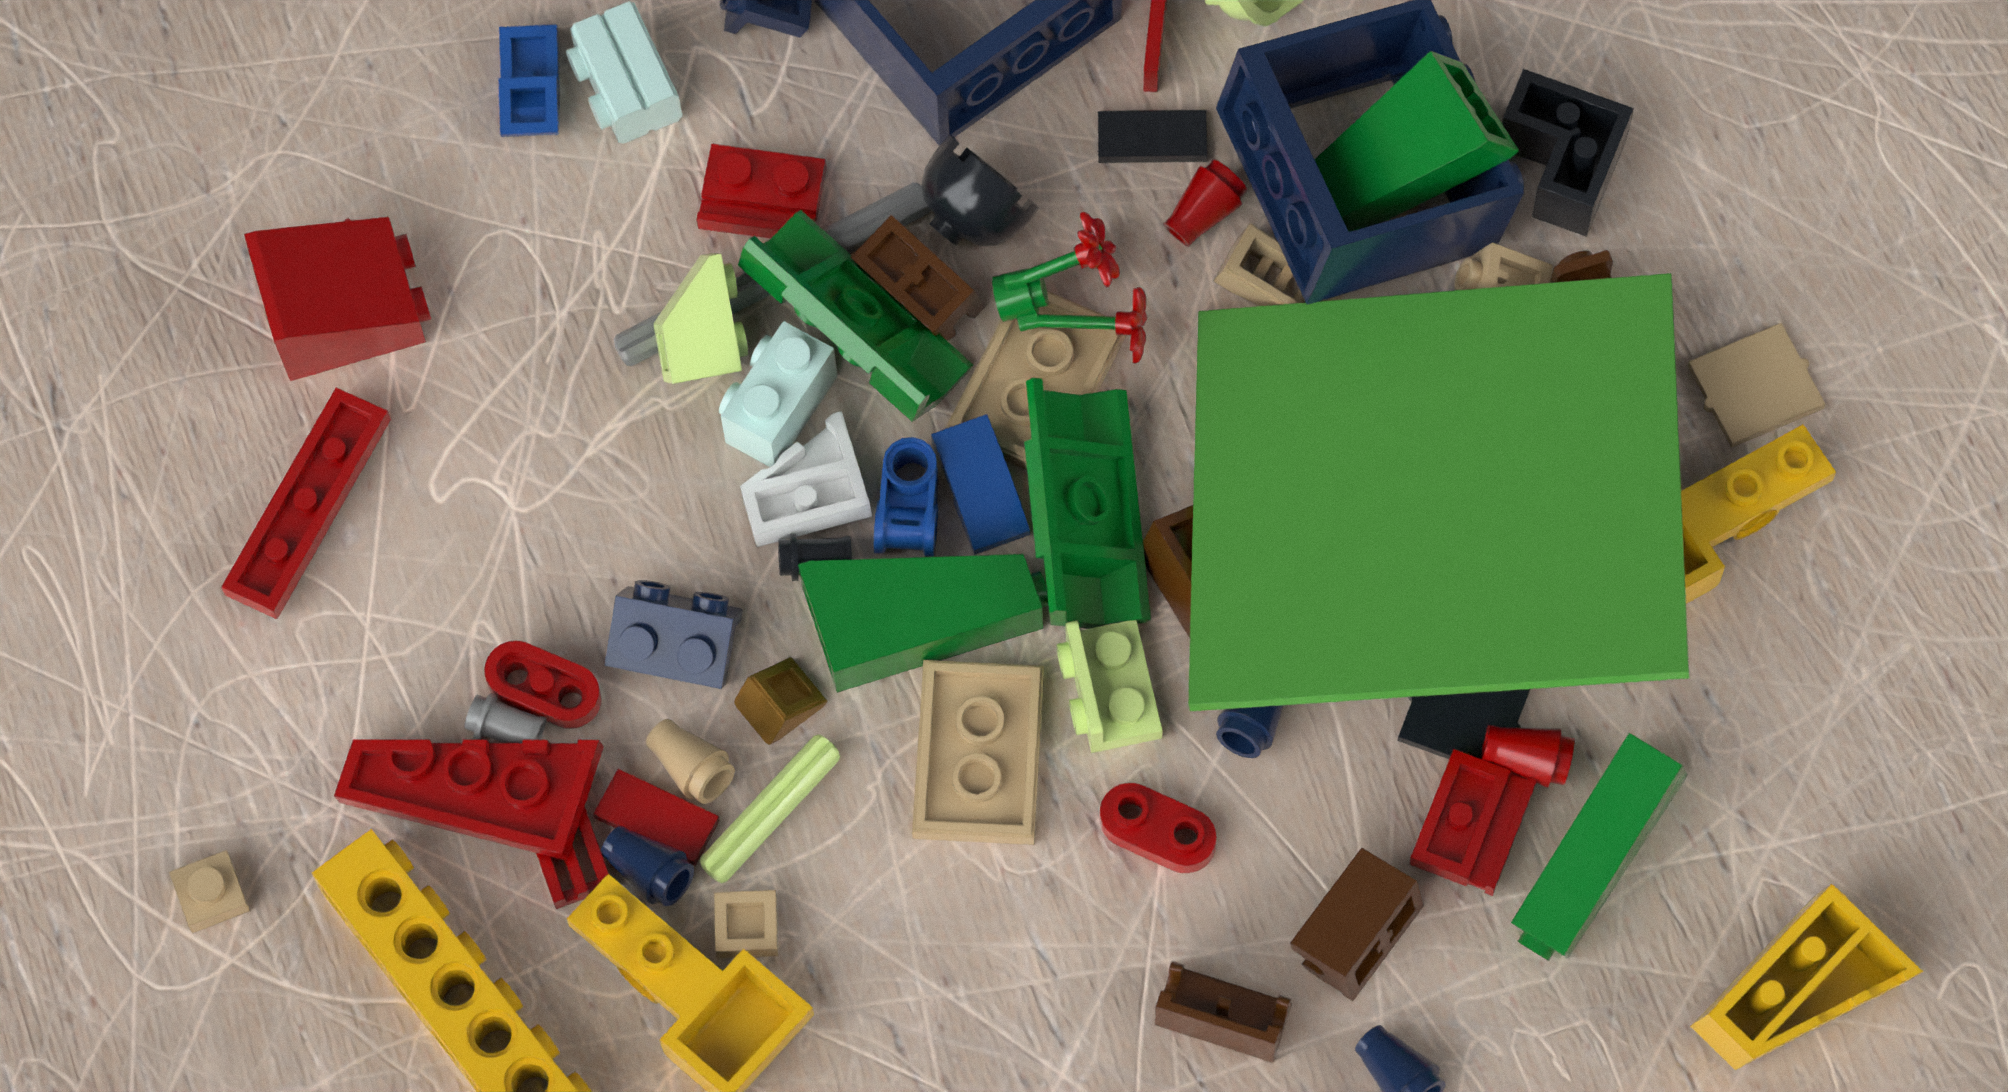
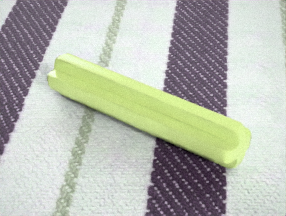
[700,734,840,883]

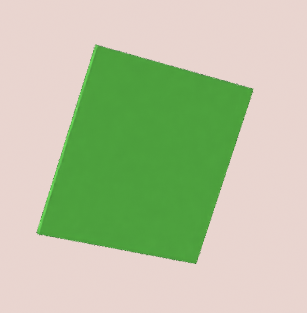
[1188,273,1689,711]

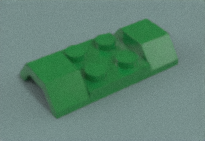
[738,210,974,422]
[1024,378,1151,629]

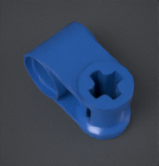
[874,437,939,557]

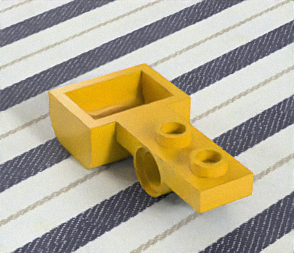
[1681,424,1836,604]
[566,874,814,1092]

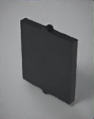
[1397,689,1531,765]

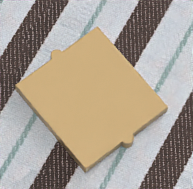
[1687,323,1826,448]

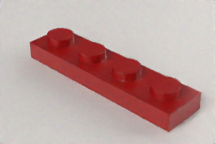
[221,387,391,619]

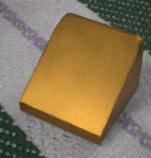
[734,657,828,745]

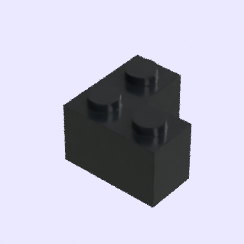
[1502,69,1634,237]

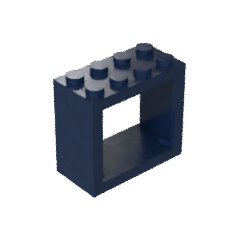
[815,0,1122,146]
[1216,0,1524,305]

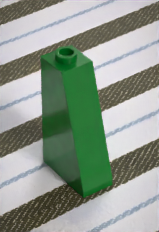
[1314,51,1519,232]
[798,554,1049,693]
[1511,733,1688,961]

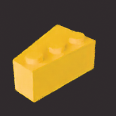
[1690,884,1923,1070]

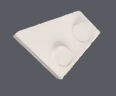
[740,411,872,547]

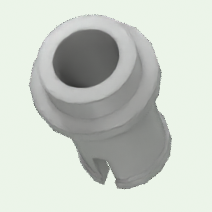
[464,693,546,743]

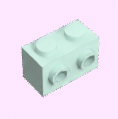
[719,321,837,467]

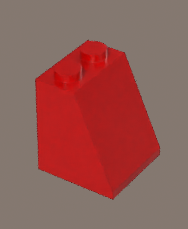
[244,217,432,381]

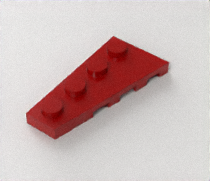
[334,739,604,861]

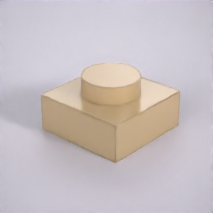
[169,850,250,934]
[714,890,778,959]

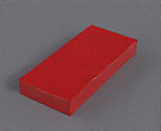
[1143,0,1167,93]
[593,769,720,866]

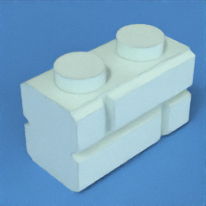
[566,1,683,144]

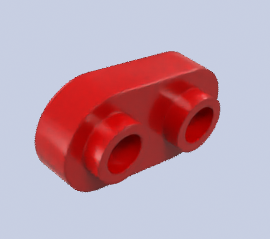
[484,641,601,729]
[1100,783,1217,873]

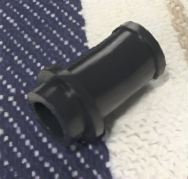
[778,534,852,581]

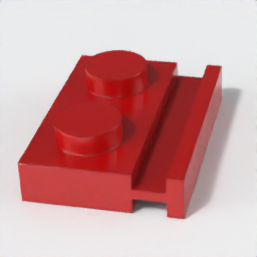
[696,144,827,239]
[1409,749,1537,896]

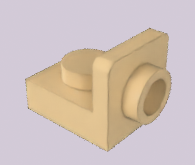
[1455,242,1553,290]

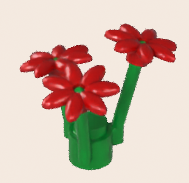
[992,212,1148,363]

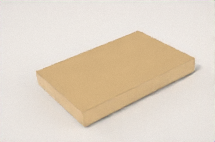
[945,291,1127,470]
[912,660,1044,845]

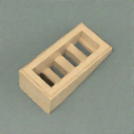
[1213,223,1344,306]

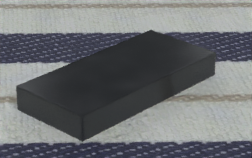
[1098,110,1207,163]

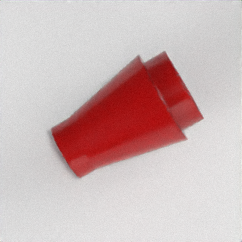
[1163,159,1248,247]
[1481,725,1575,788]

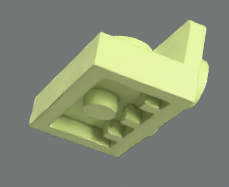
[1056,620,1163,753]

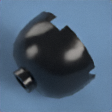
[921,134,1039,246]

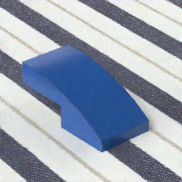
[498,24,560,137]
[931,414,1030,555]

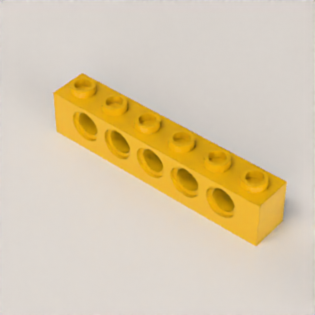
[312,829,592,1092]

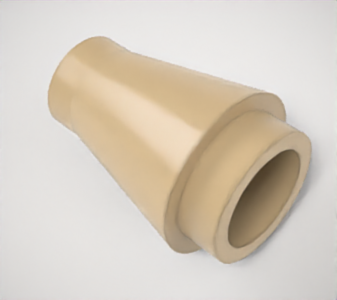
[646,719,735,804]

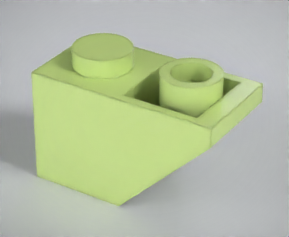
[653,253,748,384]

